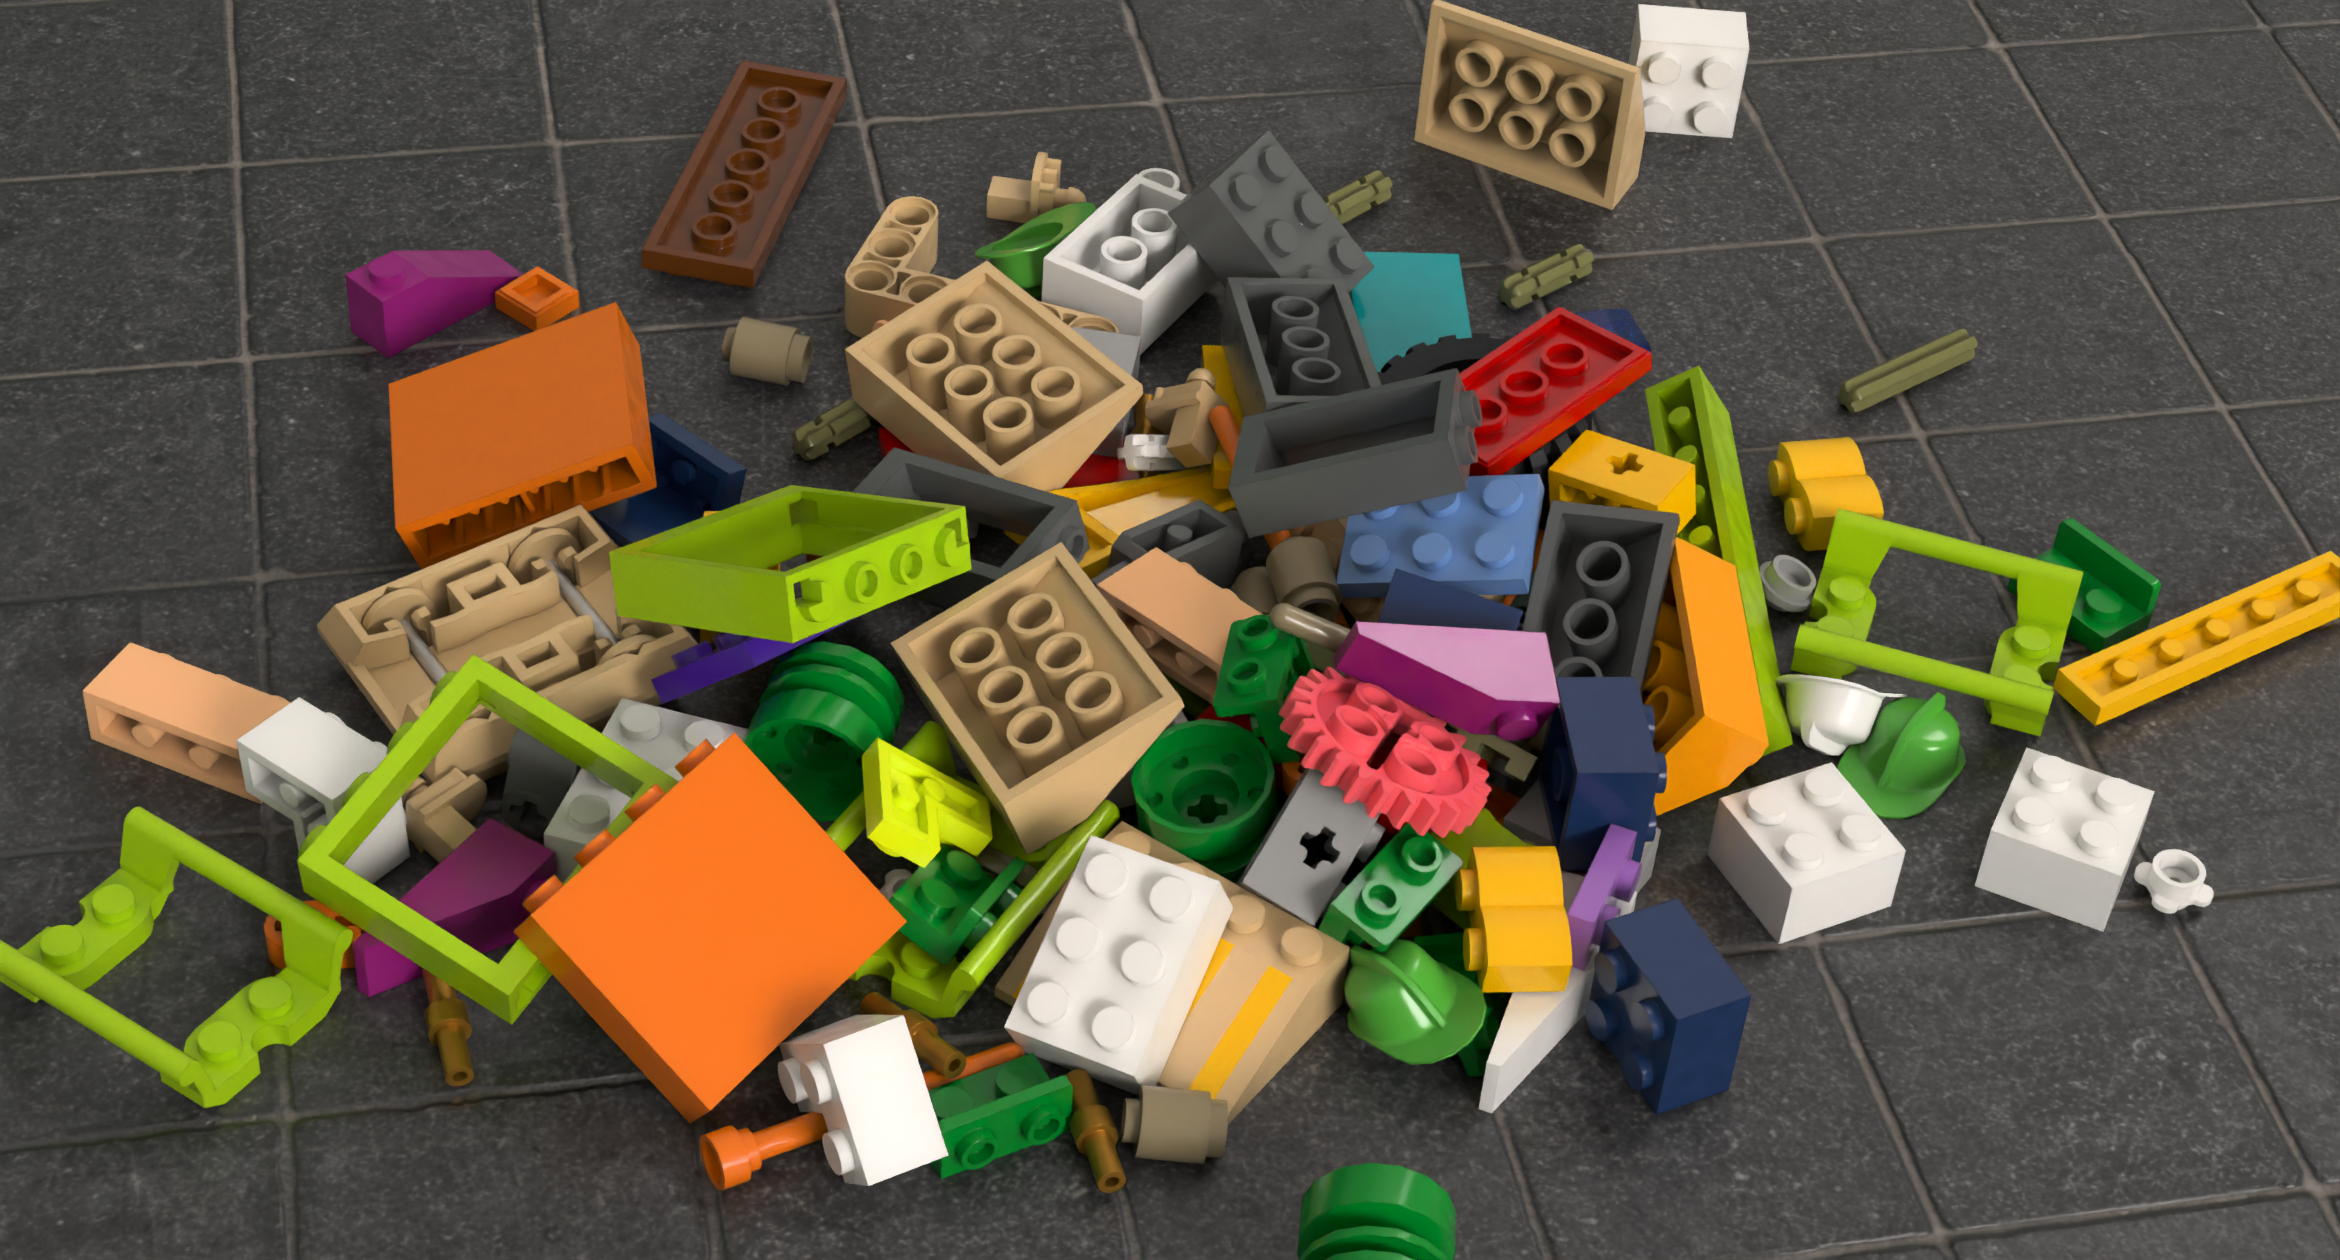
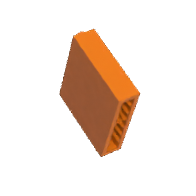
[388,302,657,570]
[513,732,907,1124]

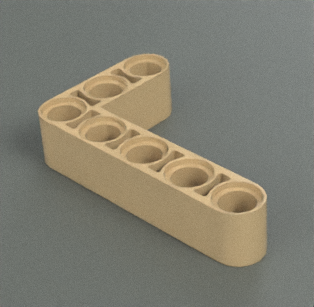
[844,196,1119,338]

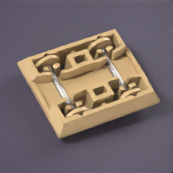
[317,505,698,785]

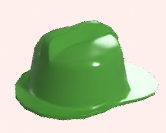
[975,202,1097,298]
[1837,692,1966,819]
[1344,939,1487,1065]

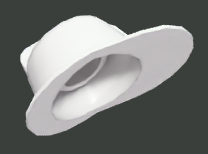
[1776,674,1907,756]

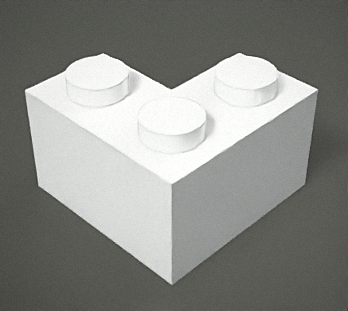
[236,697,410,884]
[778,1015,948,1186]

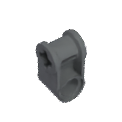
[500,728,582,838]

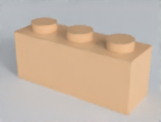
[1097,547,1270,718]
[83,642,291,804]

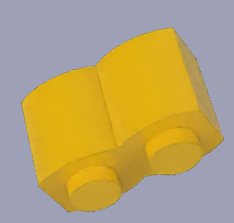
[1768,437,1884,551]
[1455,846,1573,993]

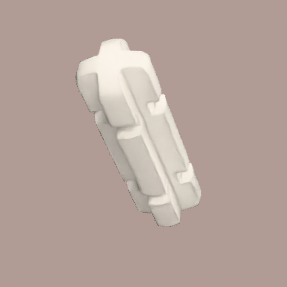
[1117,434,1203,471]

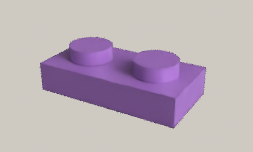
[1567,823,1642,971]

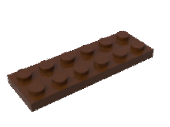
[642,60,847,288]

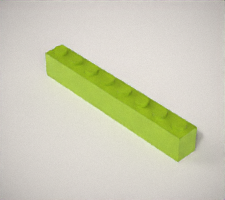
[1645,366,1793,757]

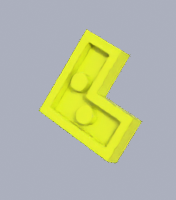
[862,737,993,868]

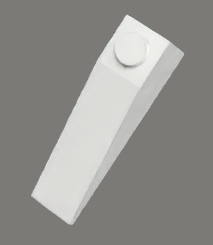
[1478,871,1637,1113]

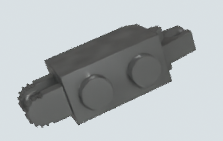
[1091,499,1252,590]

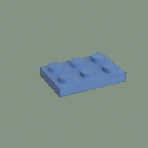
[1336,474,1545,598]

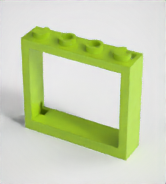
[609,485,972,643]
[297,654,679,1025]

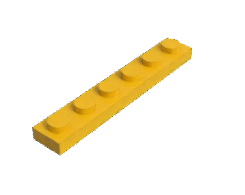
[2053,551,2340,726]

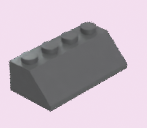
[1220,277,1382,417]
[1522,500,1680,763]

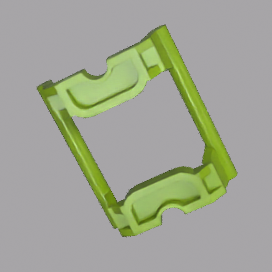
[1790,508,2083,737]
[825,721,1120,1018]
[0,806,353,1108]

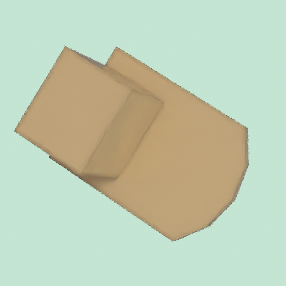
[986,152,1087,223]
[1145,368,1230,468]
[401,767,487,863]

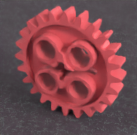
[1279,667,1491,838]

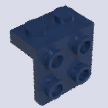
[589,413,747,547]

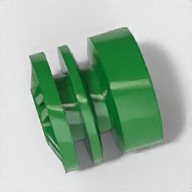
[743,641,904,822]
[1131,719,1279,884]
[1297,1163,1456,1260]

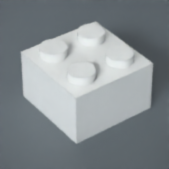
[1628,4,1749,138]
[1975,747,2155,932]
[1707,762,1906,944]

